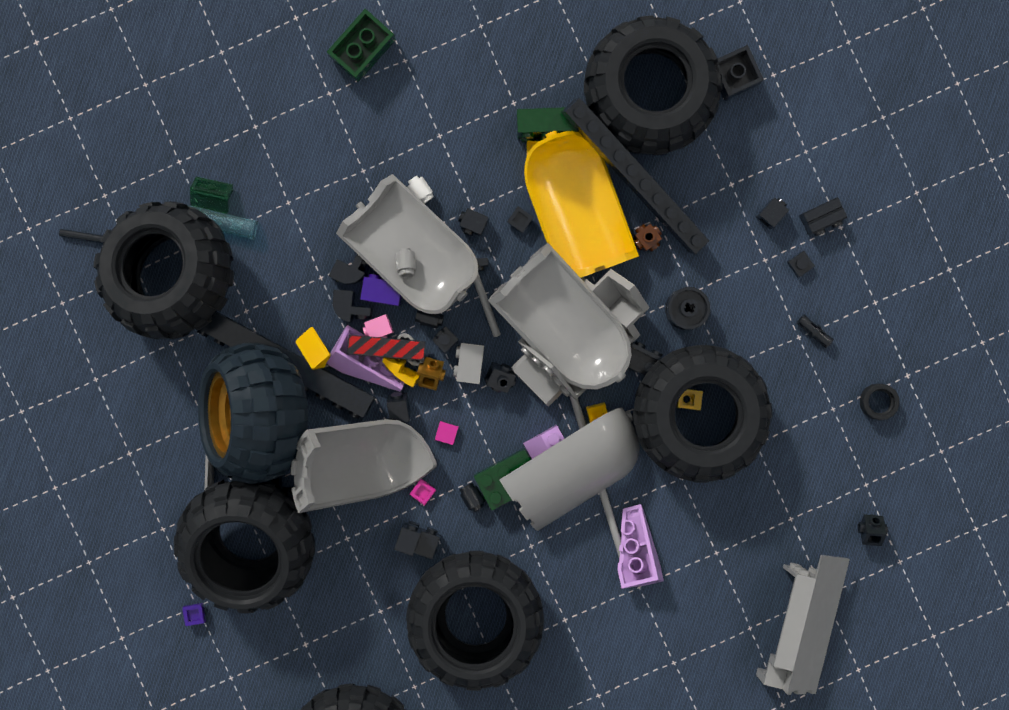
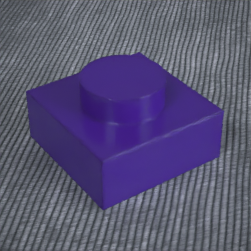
[182,603,206,626]

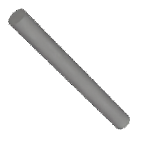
[474,273,501,337]

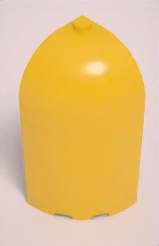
[524,131,639,278]

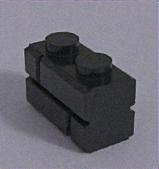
[799,197,847,237]

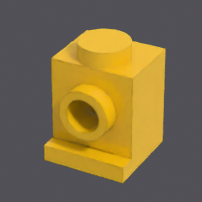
[676,389,703,410]

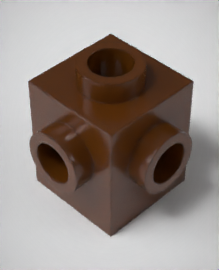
[633,224,662,252]

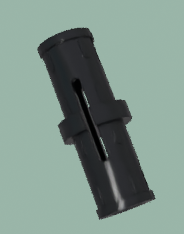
[796,314,834,348]

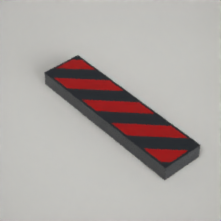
[346,335,426,361]

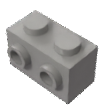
[453,343,484,384]

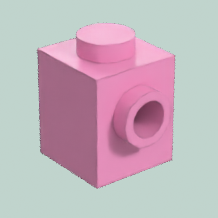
[363,314,394,338]

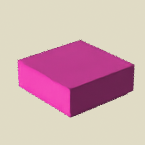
[435,421,459,445]
[410,479,436,506]

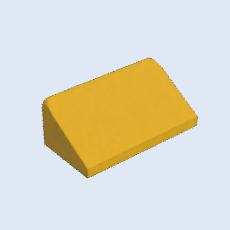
[296,327,330,370]

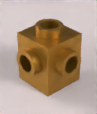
[417,357,446,391]

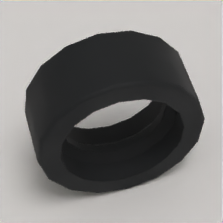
[860,384,900,420]

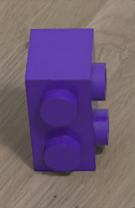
[360,274,402,306]

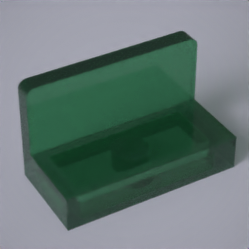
[190,177,233,214]

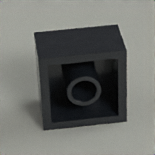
[717,45,764,101]

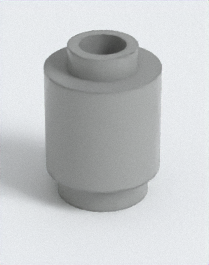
[396,248,416,278]

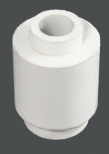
[407,176,434,204]

